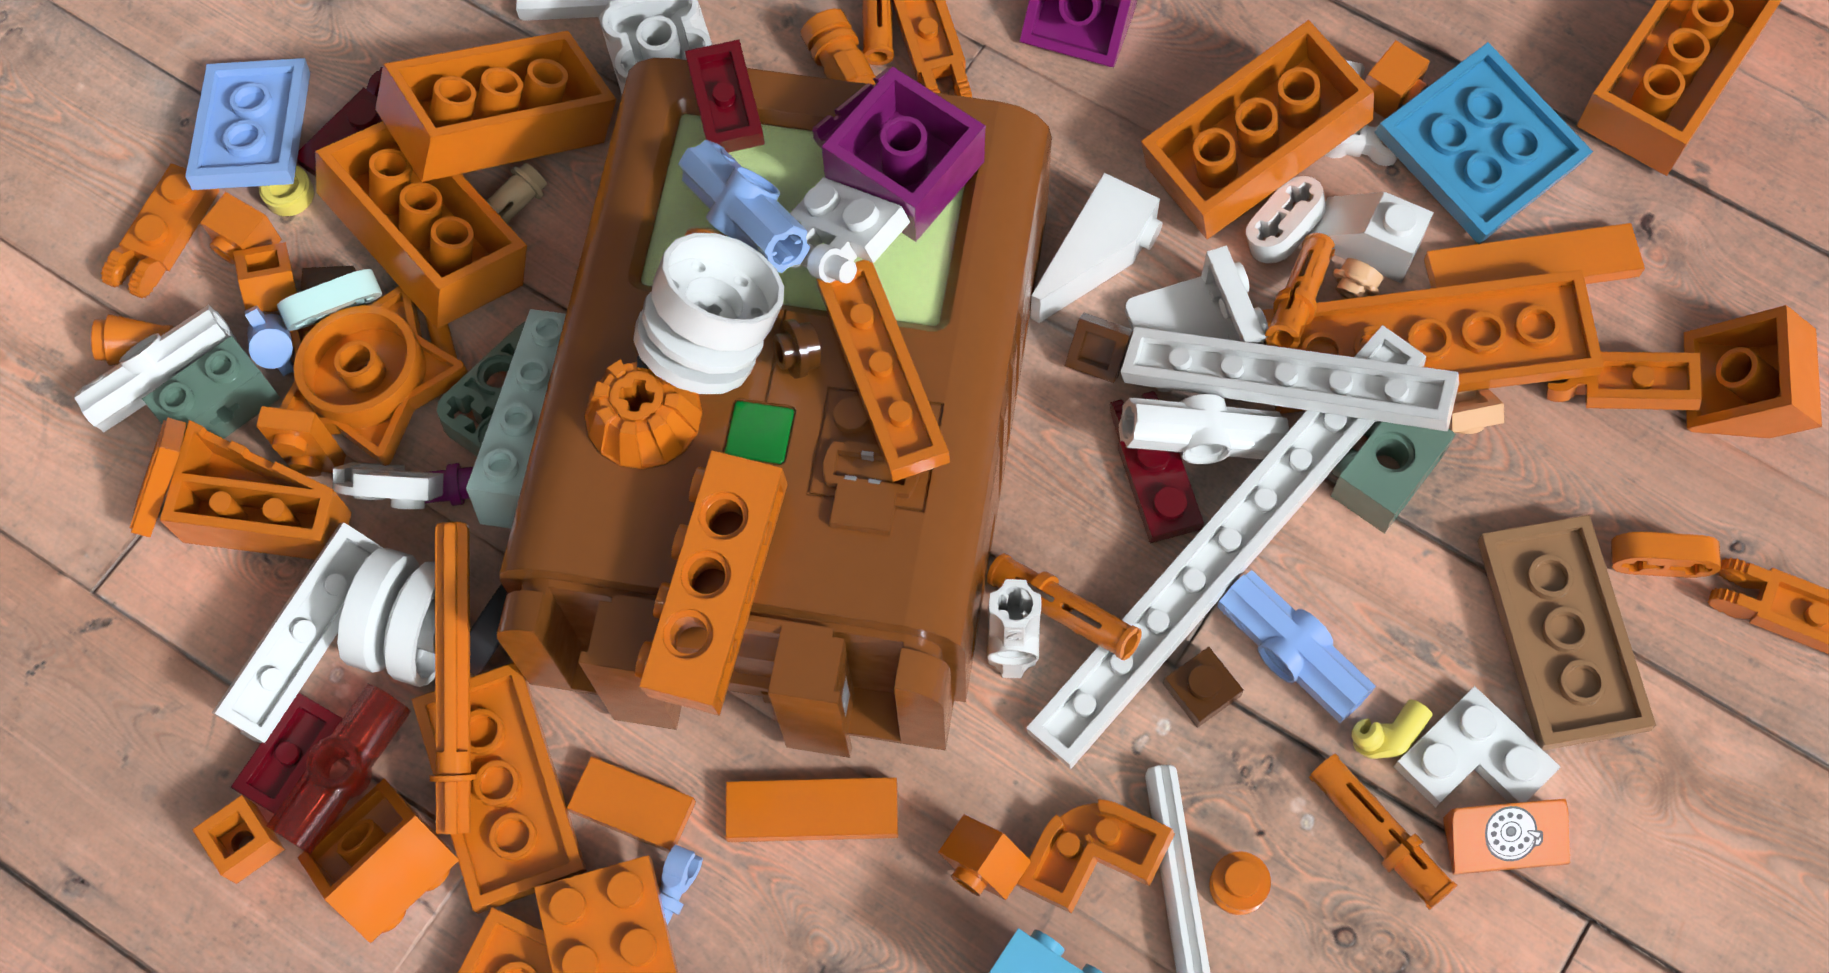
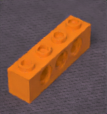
[635,450,788,716]

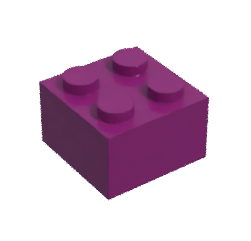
[822,66,986,242]

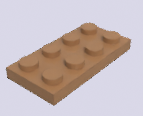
[1477,515,1656,751]

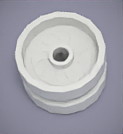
[337,548,435,687]

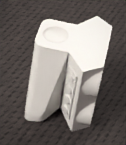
[598,0,712,94]

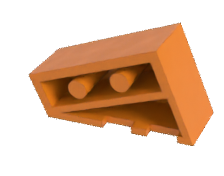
[160,420,352,560]

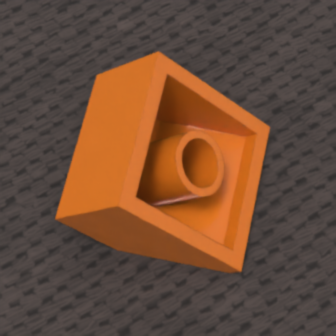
[1683,305,1822,439]
[297,778,459,944]

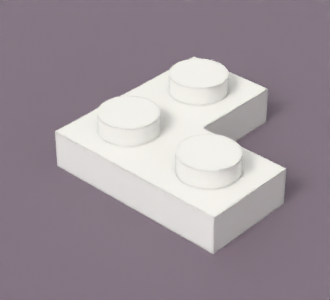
[1393,686,1561,808]

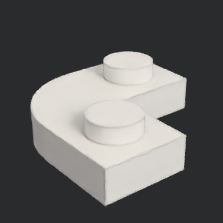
[332,462,443,509]

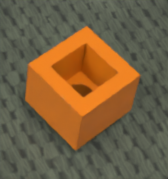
[1365,40,1430,119]
[200,192,282,264]
[233,242,297,312]
[192,795,285,884]
[938,814,1031,900]

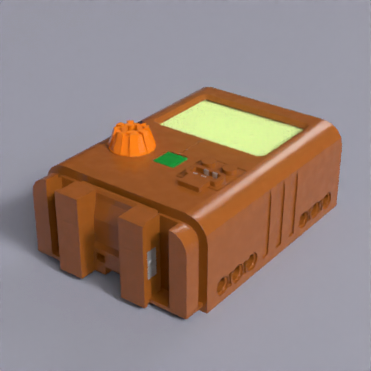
[497,58,1052,758]

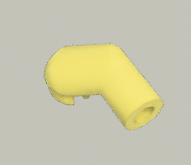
[1351,699,1433,759]

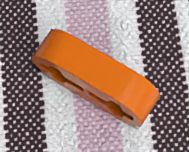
[1611,532,1721,578]

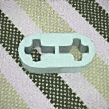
[277,269,382,331]

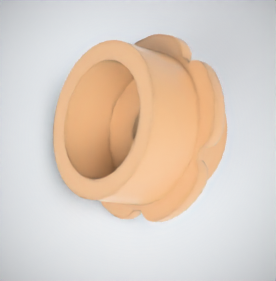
[1333,258,1384,299]

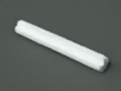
[1145,765,1210,973]

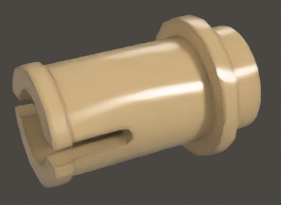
[486,163,547,224]

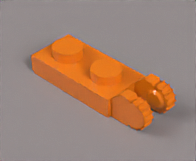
[892,0,972,98]
[100,163,219,299]
[1707,557,1829,654]

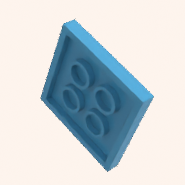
[1374,42,1593,244]

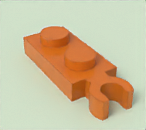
[1547,352,1702,410]

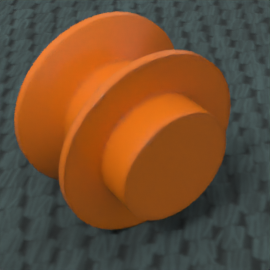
[1209,851,1271,915]

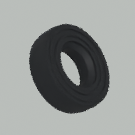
[470,584,508,675]

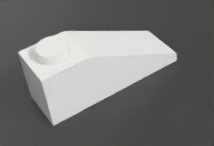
[1030,173,1163,323]

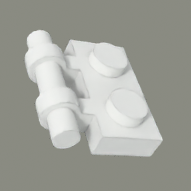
[790,177,910,283]

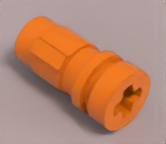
[800,8,876,85]

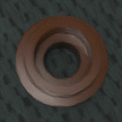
[773,319,821,379]

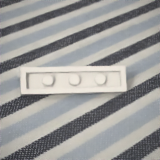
[212,522,383,743]

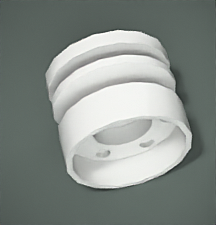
[633,233,784,394]

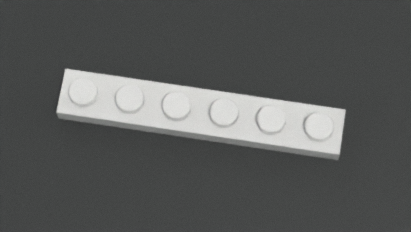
[1121,327,1459,431]

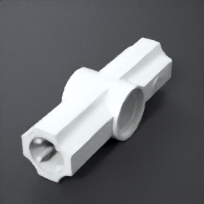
[74,305,237,432]
[1119,394,1289,464]
[987,579,1041,678]

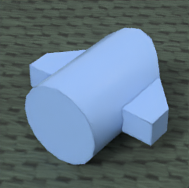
[244,305,294,376]

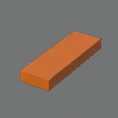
[726,777,898,842]

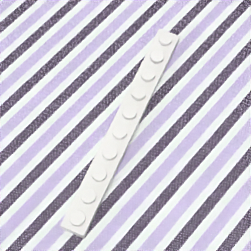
[1026,325,1427,769]

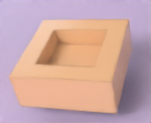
[1448,389,1504,434]

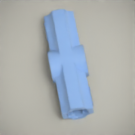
[678,140,810,273]
[1217,570,1376,723]

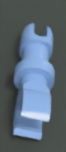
[659,844,703,926]

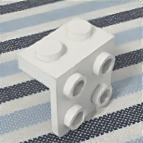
[1125,245,1268,392]

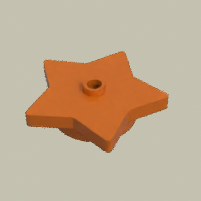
[279,286,468,466]

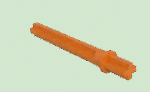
[429,522,477,834]

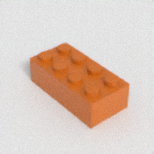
[1576,0,1782,176]
[1141,20,1374,240]
[375,30,617,182]
[315,121,527,329]

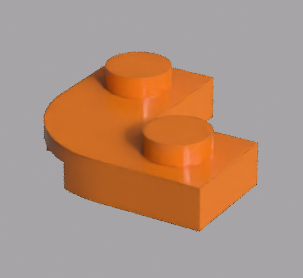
[1017,799,1175,914]

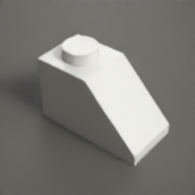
[1309,192,1434,283]

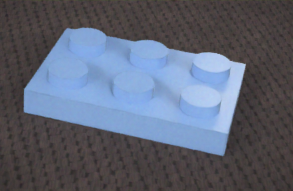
[185,58,310,190]

